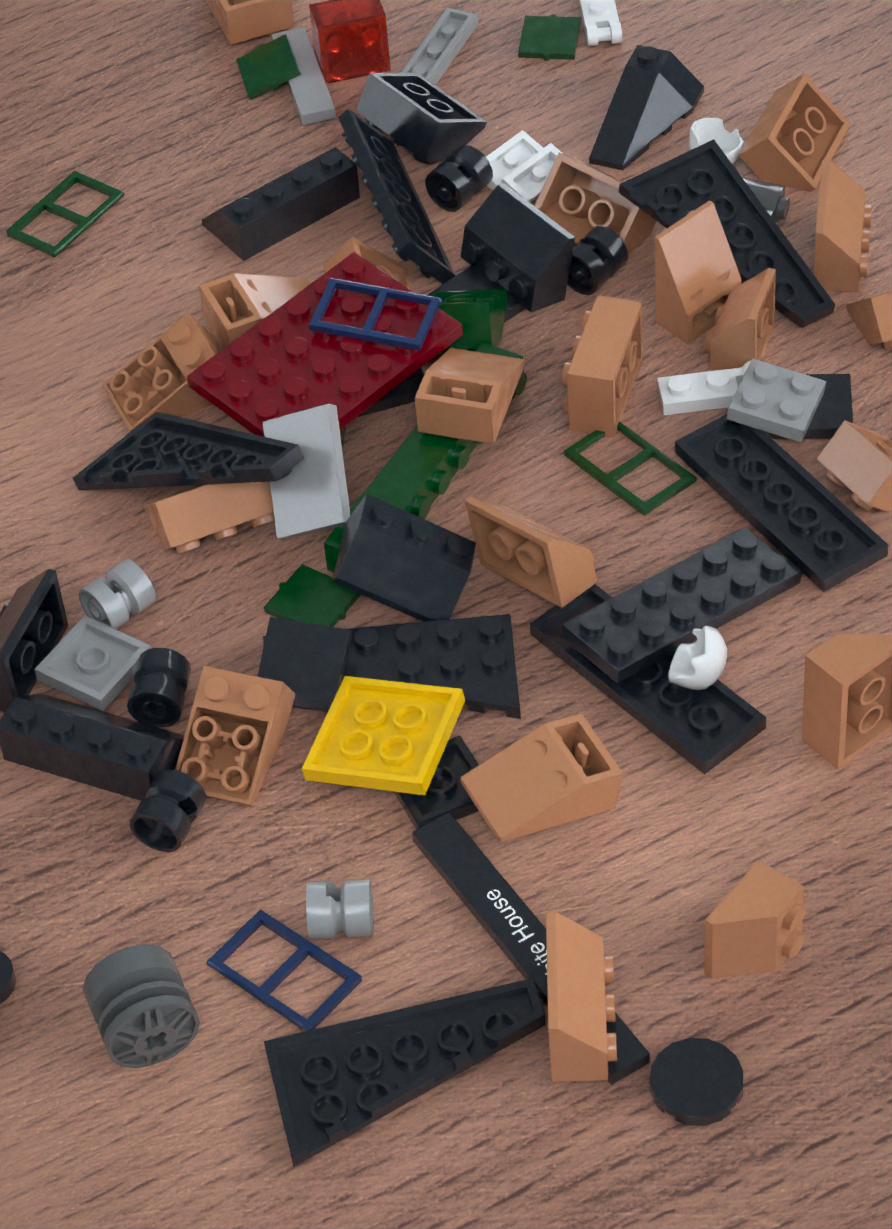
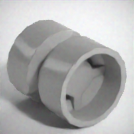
[78,559,156,629]
[306,879,374,940]

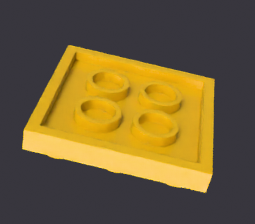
[302,676,465,795]

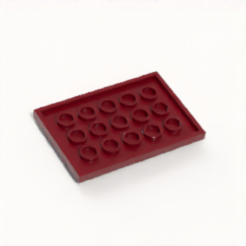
[187,252,463,437]

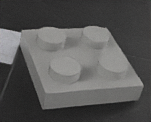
[727,358,826,443]
[35,615,151,711]

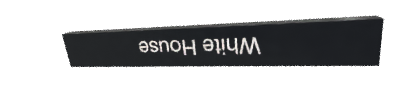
[412,812,650,1085]

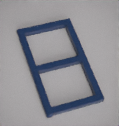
[309,278,442,351]
[207,909,362,1031]

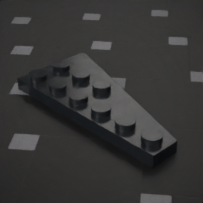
[618,139,836,328]
[73,412,304,490]
[263,614,521,719]
[264,978,546,1167]

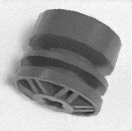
[83,944,200,1068]

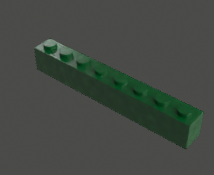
[324,342,527,573]

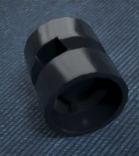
[425,145,493,212]
[567,226,628,295]
[127,648,191,727]
[130,769,206,852]

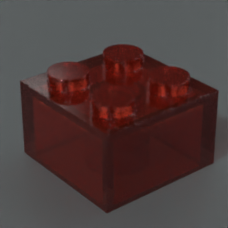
[309,0,391,84]

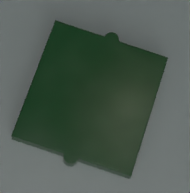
[518,14,581,61]
[236,34,301,100]
[264,564,361,627]

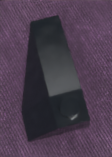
[589,45,704,170]

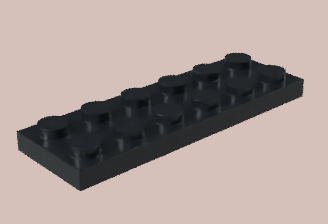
[338,108,456,284]
[675,414,888,592]
[561,527,802,683]
[530,584,766,775]

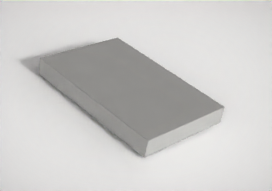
[263,404,351,540]

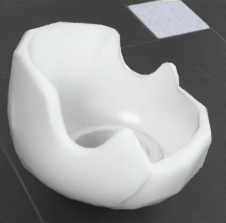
[689,118,744,164]
[668,626,727,690]

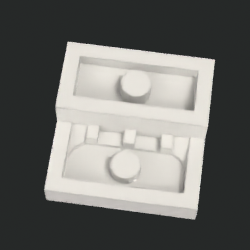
[486,130,562,203]

